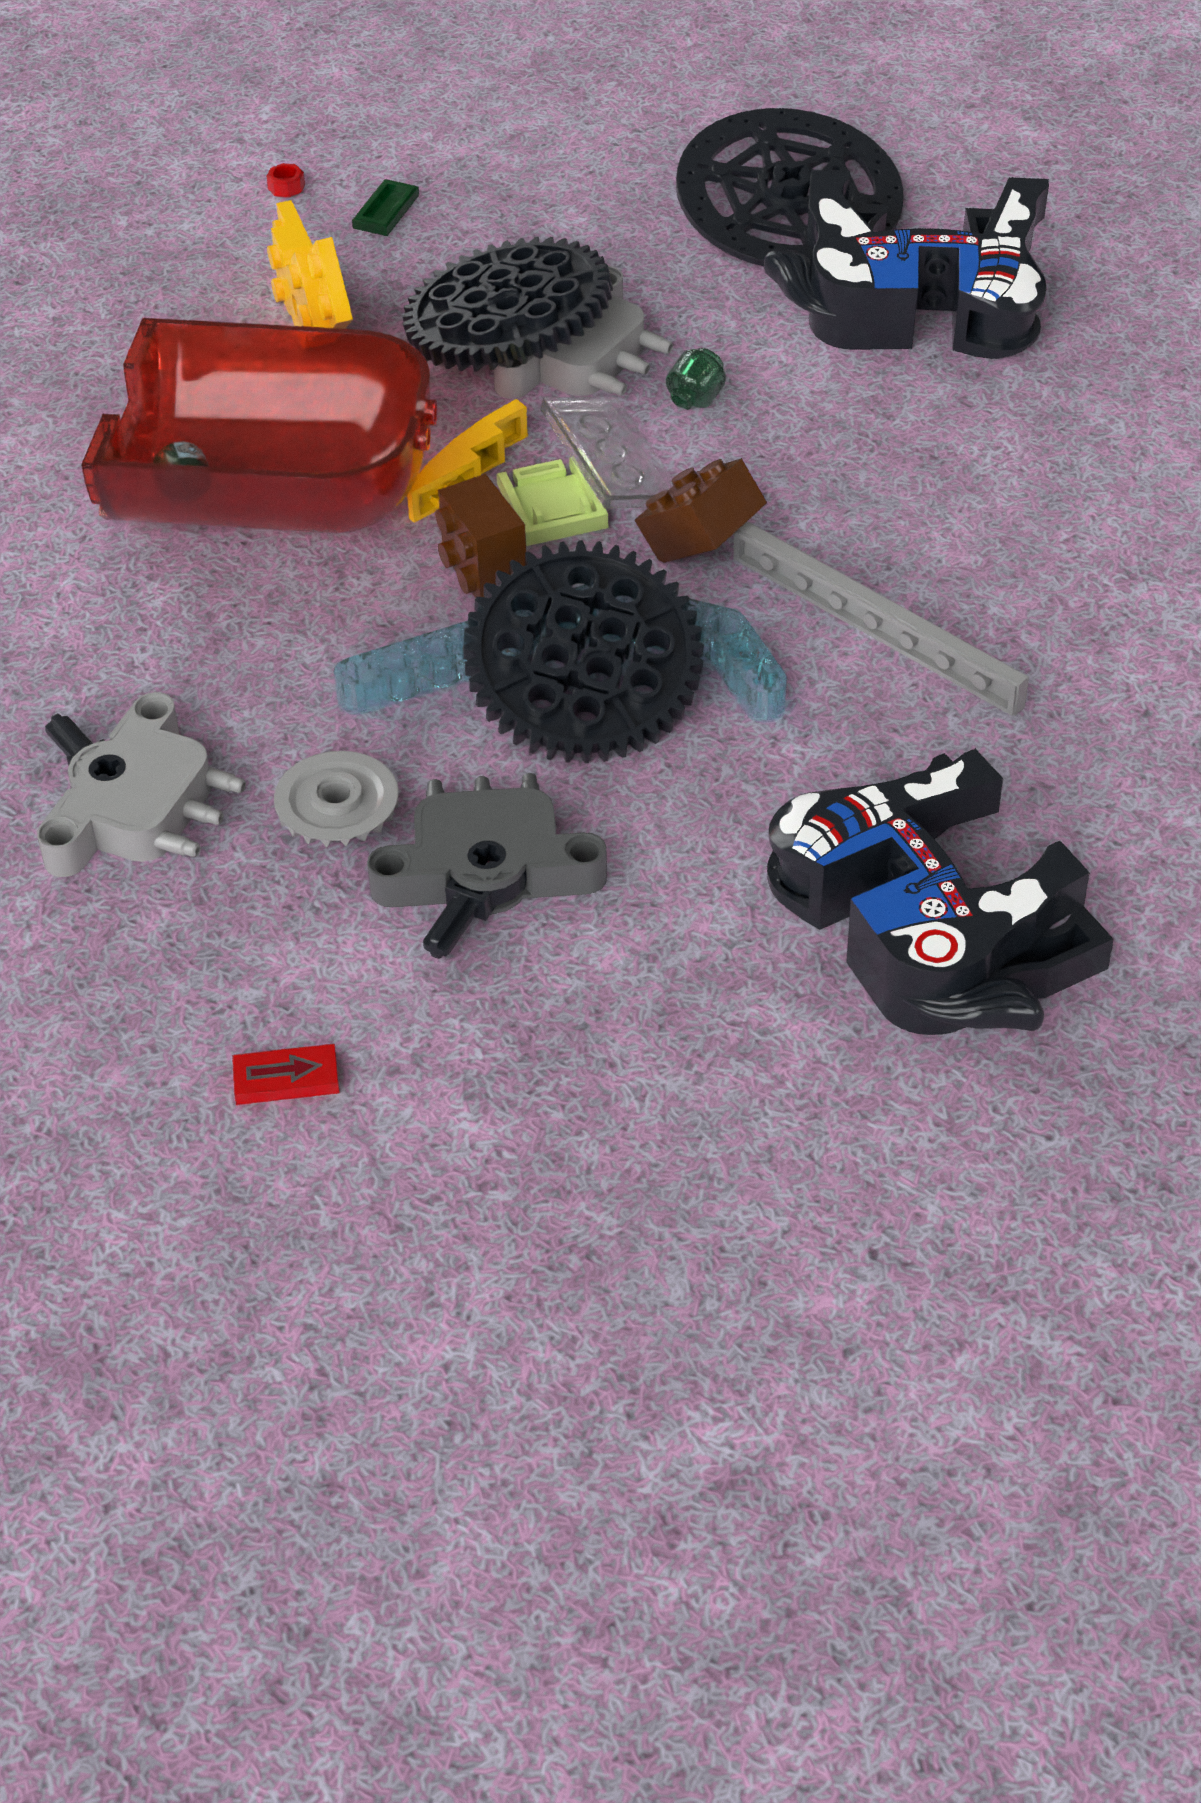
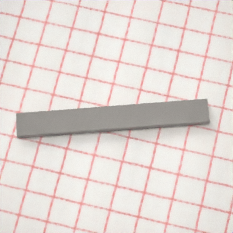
[733,521,1029,716]

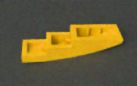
[406,399,528,523]

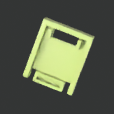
[497,456,608,546]

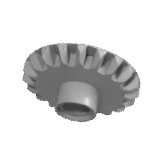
[274,751,398,848]

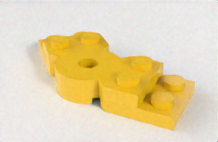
[267,200,353,347]

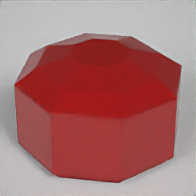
[266,163,305,198]

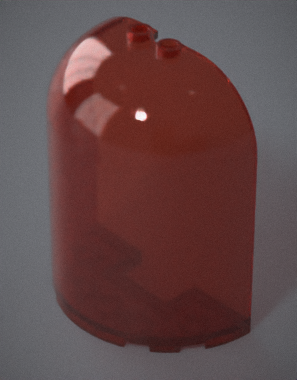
[81,318,437,534]

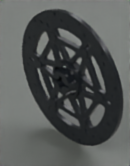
[676,108,904,267]

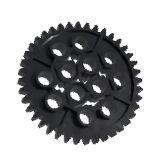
[402,236,613,372]
[463,540,704,763]

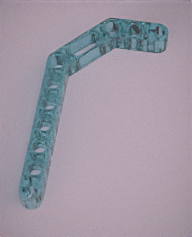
[333,584,787,723]

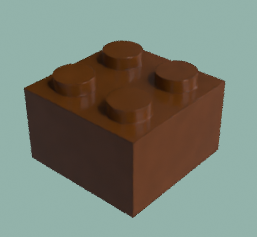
[634,458,767,563]
[435,474,526,598]

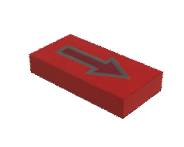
[232,1044,339,1105]

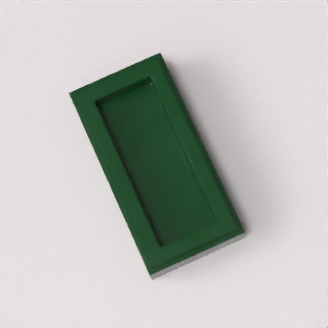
[352,179,419,236]

